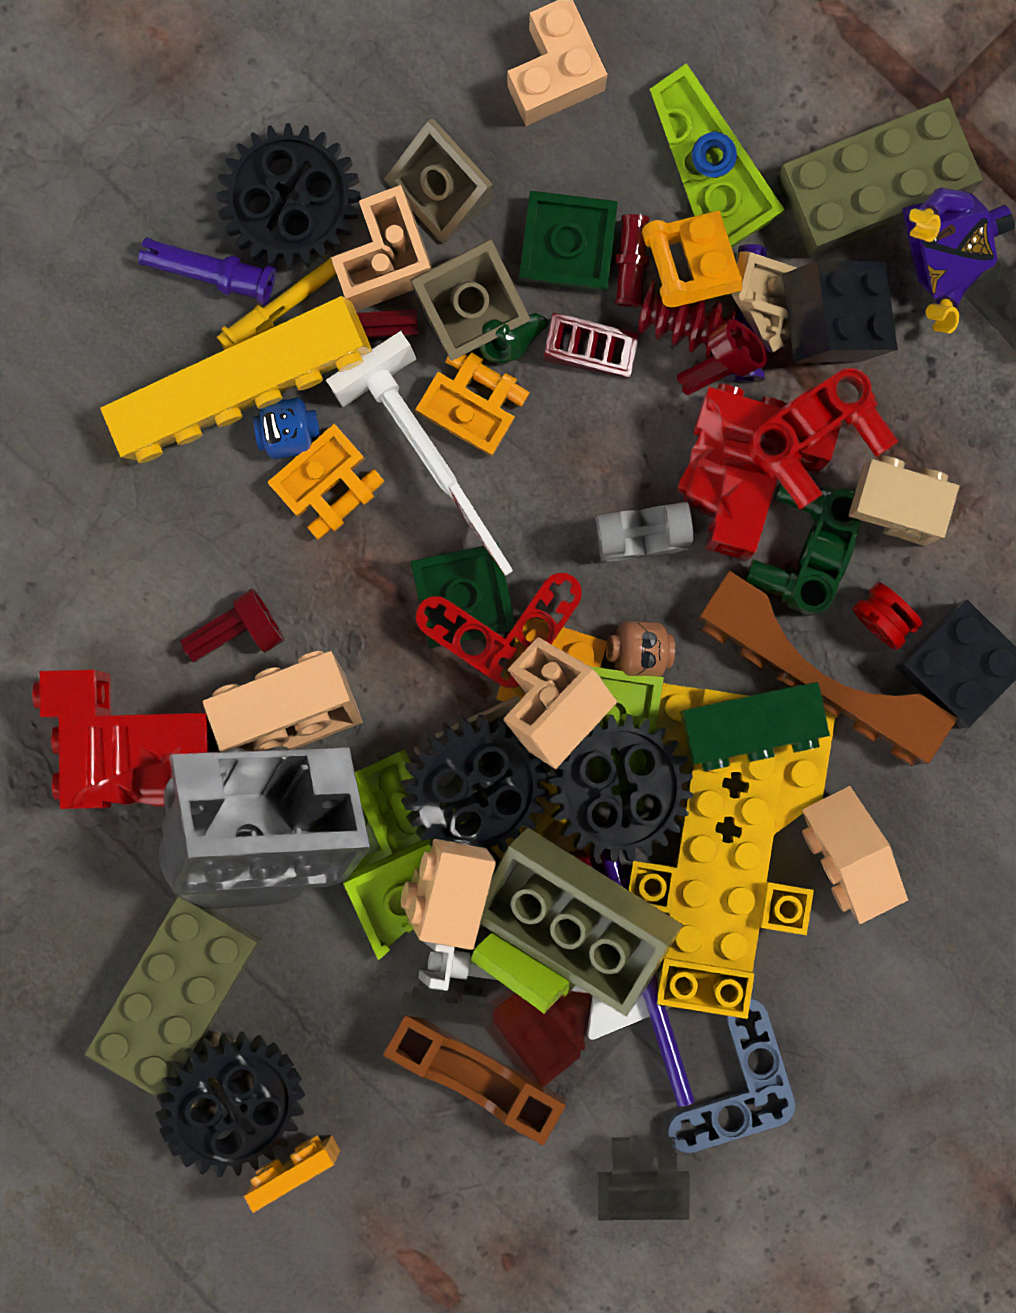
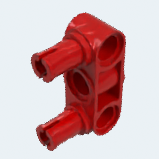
[749,368,899,510]

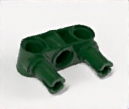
[745,482,862,616]

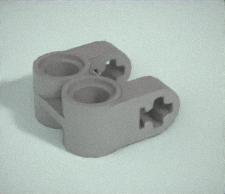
[595,502,693,562]

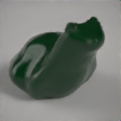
[478,313,548,364]

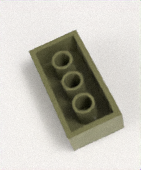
[777,98,983,258]
[480,827,683,1017]
[85,896,262,1097]

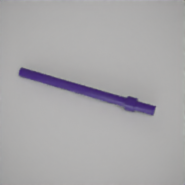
[600,848,695,1107]

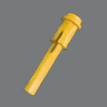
[216,256,337,350]

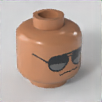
[606,620,675,677]

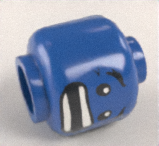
[253,398,320,459]

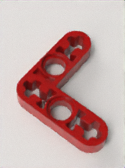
[416,573,582,688]

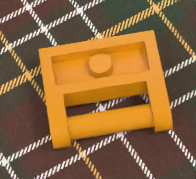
[642,210,742,307]

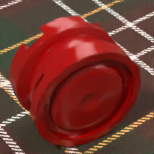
[851,582,923,651]

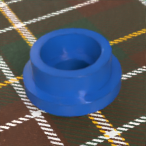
[692,132,737,178]

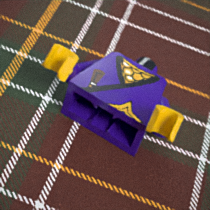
[902,188,1015,334]

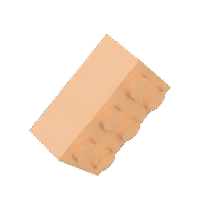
[202,651,363,752]

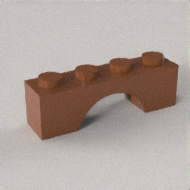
[383,1010,566,1146]

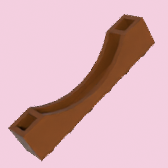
[697,571,958,767]

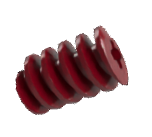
[638,277,737,358]

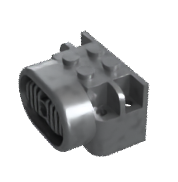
[159,746,370,909]

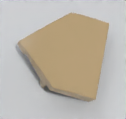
[732,252,796,352]

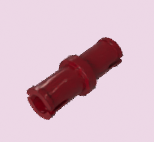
[615,214,650,308]

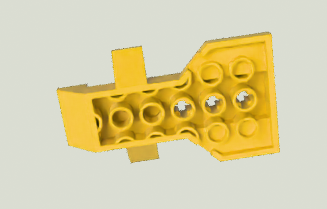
[628,683,835,1019]

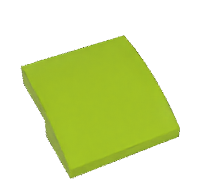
[354,750,422,872]
[471,932,576,1013]

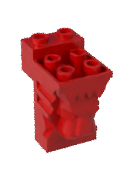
[677,384,842,561]
[32,670,218,809]

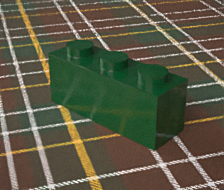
[680,682,830,772]

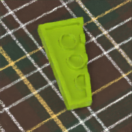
[650,63,785,248]

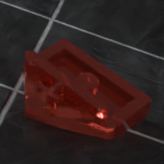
[487,991,590,1086]

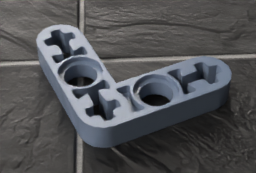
[667,997,795,1153]

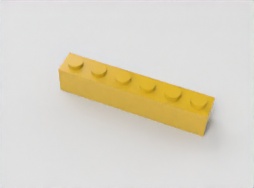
[100,296,373,463]

